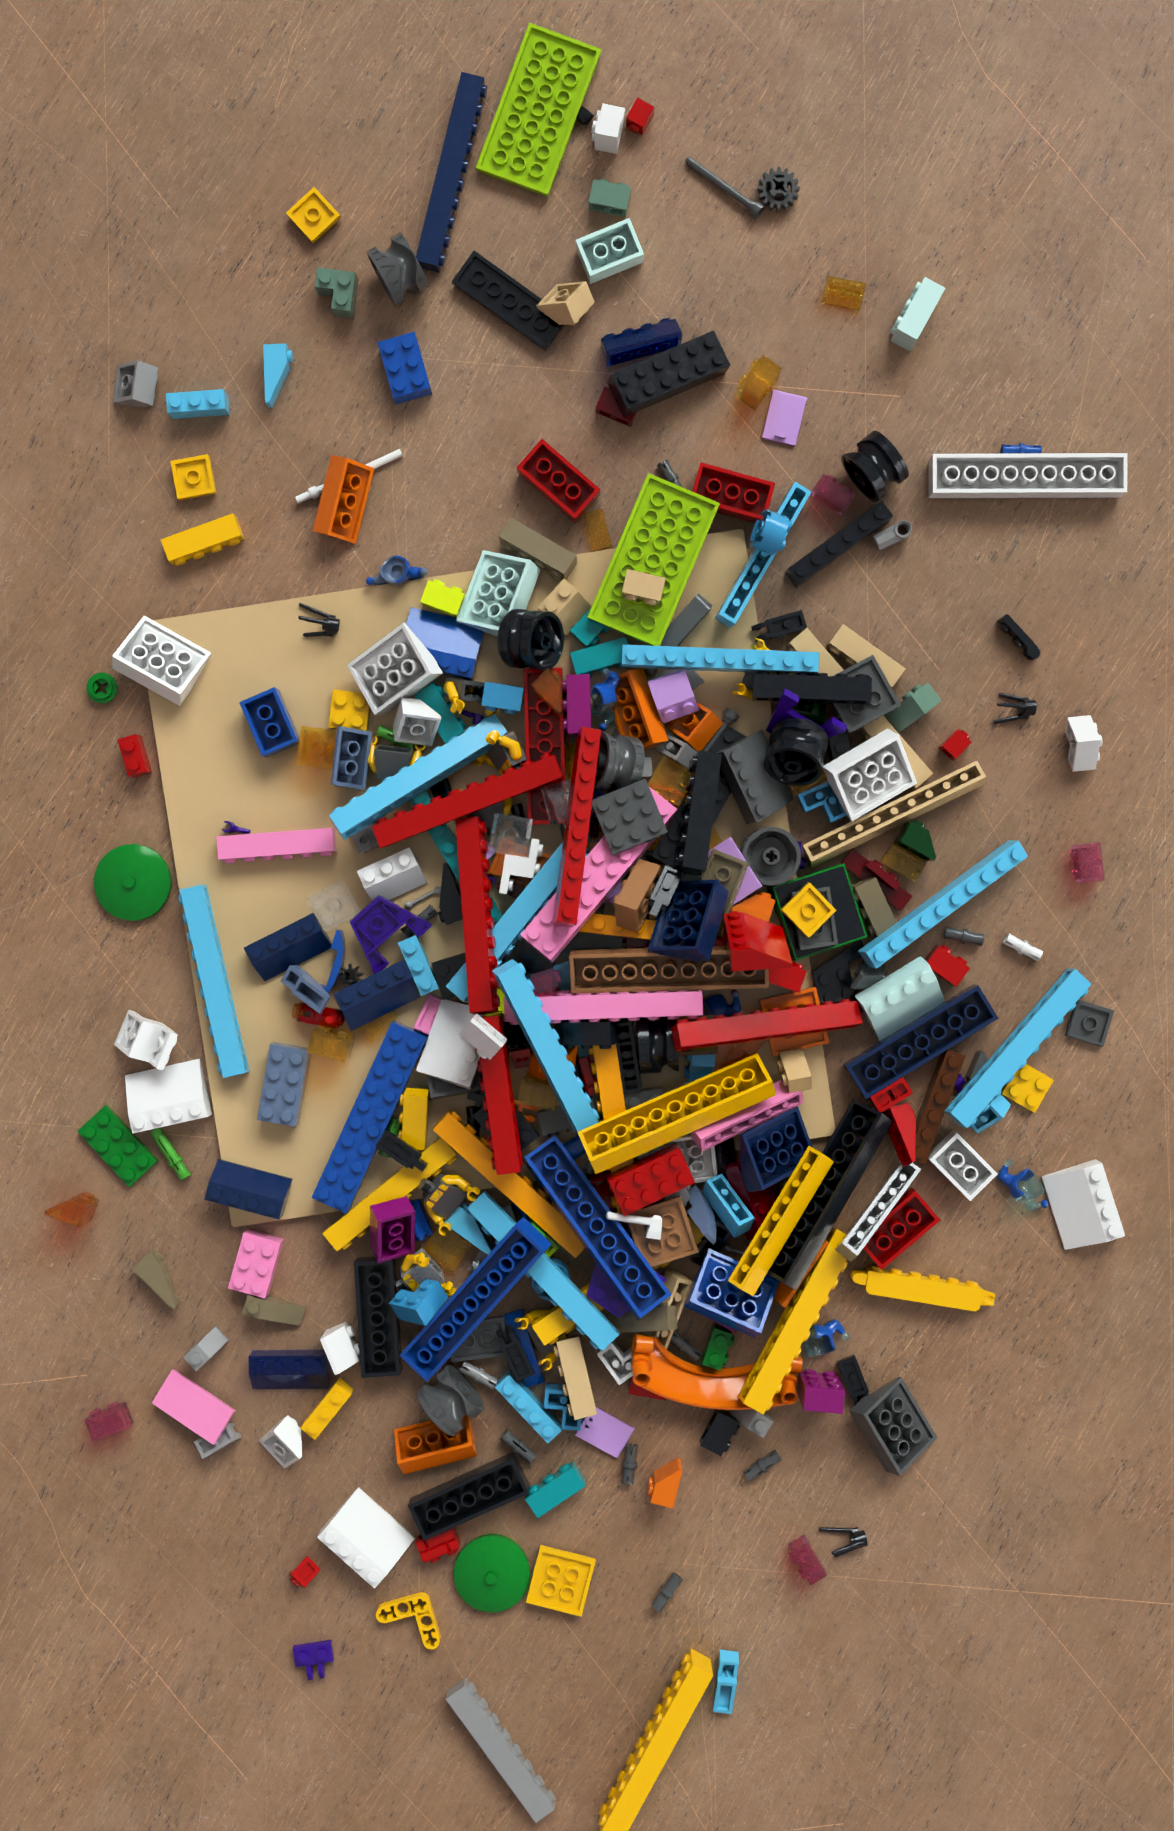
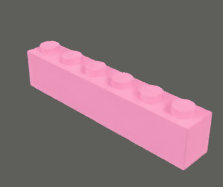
[216,828,337,863]
[690,1079,803,1151]

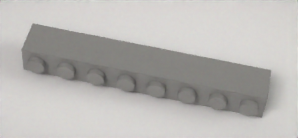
[446,1678,556,1823]

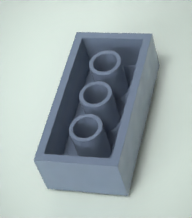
[257,1042,312,1127]

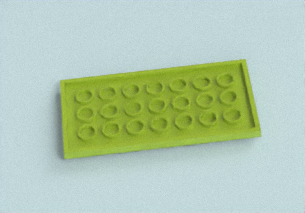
[476,22,602,197]
[587,473,720,646]

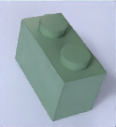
[589,179,631,217]

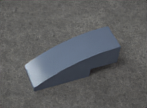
[281,965,331,1014]
[687,1185,717,1244]

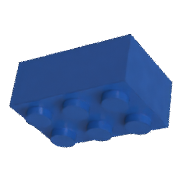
[377,332,432,404]
[239,687,302,758]

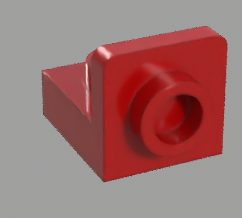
[511,1047,532,1069]
[289,1556,321,1588]

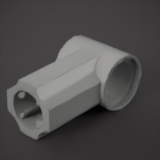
[872,520,912,551]

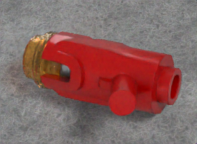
[292,1002,344,1029]

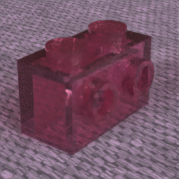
[810,474,856,516]
[1070,842,1105,883]
[530,966,562,995]
[84,1401,133,1442]
[788,1534,827,1585]

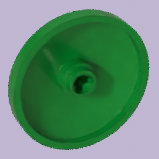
[94,844,172,921]
[454,1534,530,1613]

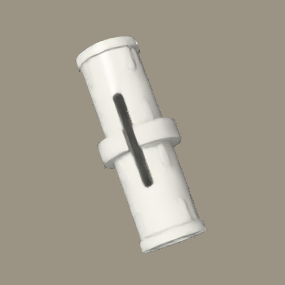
[1003,933,1043,962]

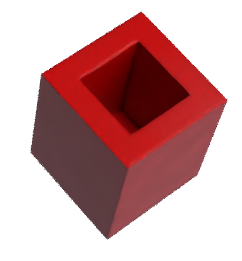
[626,97,654,135]
[938,729,972,760]

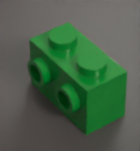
[701,1323,734,1371]

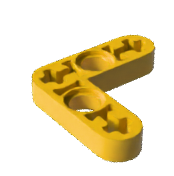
[376,1592,441,1650]

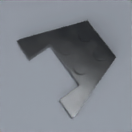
[811,940,864,1012]

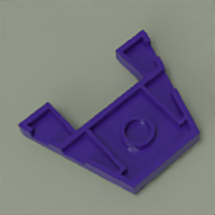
[766,688,847,738]
[350,895,432,974]
[586,1262,666,1318]

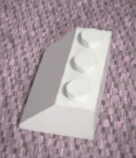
[357,847,428,900]

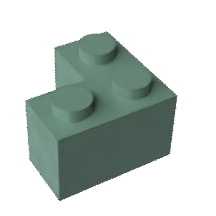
[315,267,359,319]
[885,682,942,733]

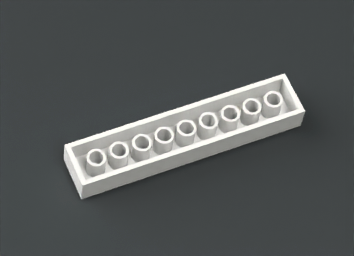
[928,453,1127,498]

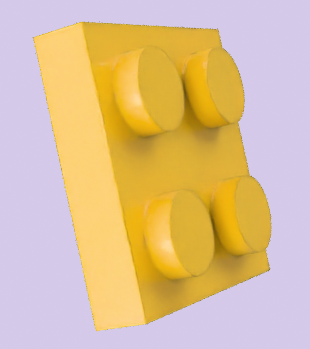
[286,187,341,244]
[170,454,217,501]
[328,689,370,731]
[781,882,836,938]
[1001,1064,1054,1113]

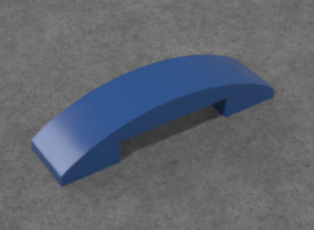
[320,930,346,994]
[504,1309,545,1387]

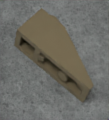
[132,1249,180,1309]
[242,1294,306,1326]

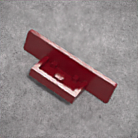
[841,849,912,910]

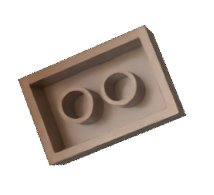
[613,858,661,933]

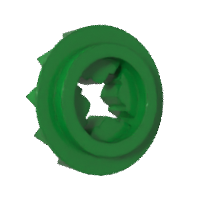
[86,673,118,703]

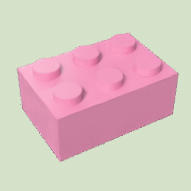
[228,1228,284,1299]

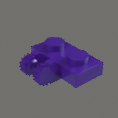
[293,1640,334,1680]

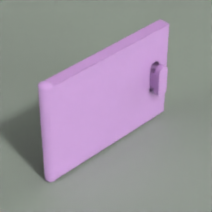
[762,389,808,446]
[575,1407,635,1459]

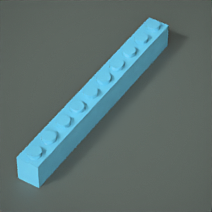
[621,645,819,675]
[329,714,508,840]
[858,840,1028,969]
[446,842,590,1003]
[178,885,249,1078]
[492,959,600,1136]
[944,969,1091,1128]
[467,1191,620,1351]

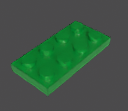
[77,1105,159,1187]

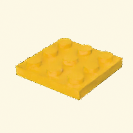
[526,1545,596,1617]

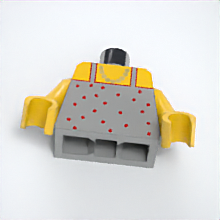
[396,1248,456,1297]

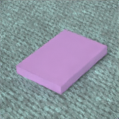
[707,837,763,906]

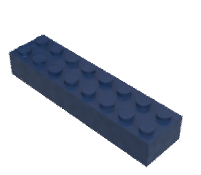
[843,984,999,1099]

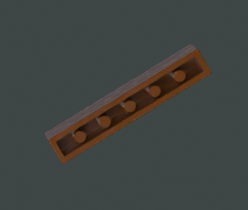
[915,1049,965,1164]

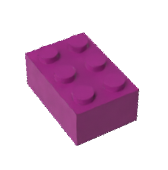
[563,674,591,738]
[370,1196,415,1263]
[797,1369,845,1414]

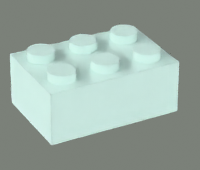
[575,218,644,284]
[890,277,945,352]

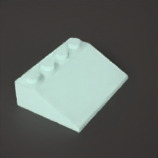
[456,550,541,636]
[855,956,945,1041]

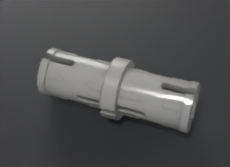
[459,1361,498,1390]

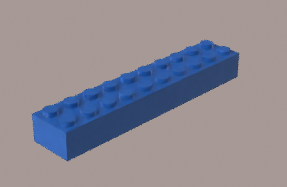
[311,1020,428,1214]
[523,1135,672,1320]
[399,1217,552,1382]

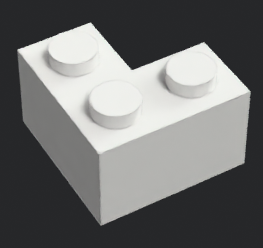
[591,103,625,154]
[1065,715,1103,772]
[597,1340,632,1385]

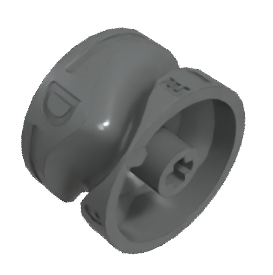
[366,232,429,306]
[594,731,645,791]
[740,827,801,886]
[417,1365,484,1436]

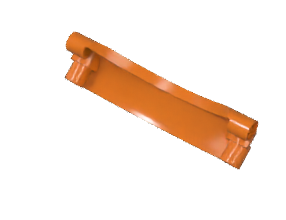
[631,1334,802,1410]

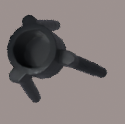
[298,603,340,637]
[993,693,1037,724]
[819,1527,868,1557]

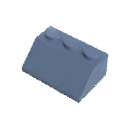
[330,726,372,790]

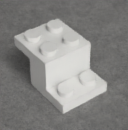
[499,839,544,895]
[114,1010,178,1070]

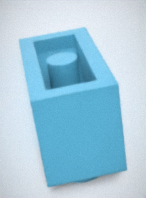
[971,1094,1011,1133]

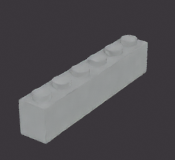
[835,1162,921,1262]

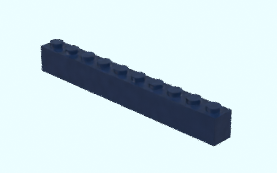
[416,72,488,273]

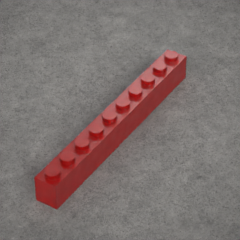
[552,727,601,927]
[371,753,564,848]
[455,816,500,1015]
[671,999,863,1051]

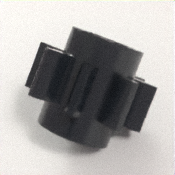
[338,964,364,986]

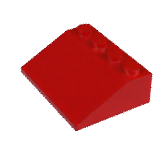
[723,911,793,972]

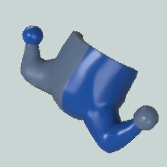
[366,556,428,586]
[701,990,742,1020]

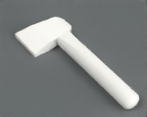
[606,1212,662,1240]

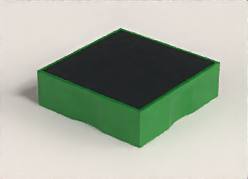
[767,863,867,961]

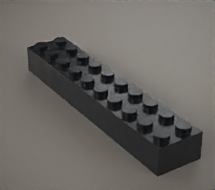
[767,1099,893,1290]

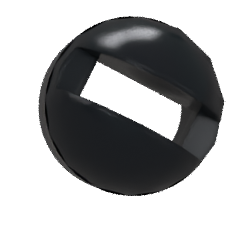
[577,106,594,125]

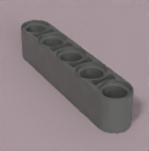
[641,593,713,677]

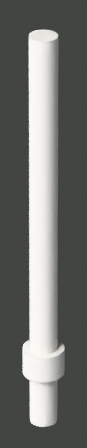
[295,449,403,504]

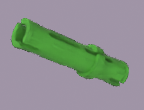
[149,1127,191,1181]

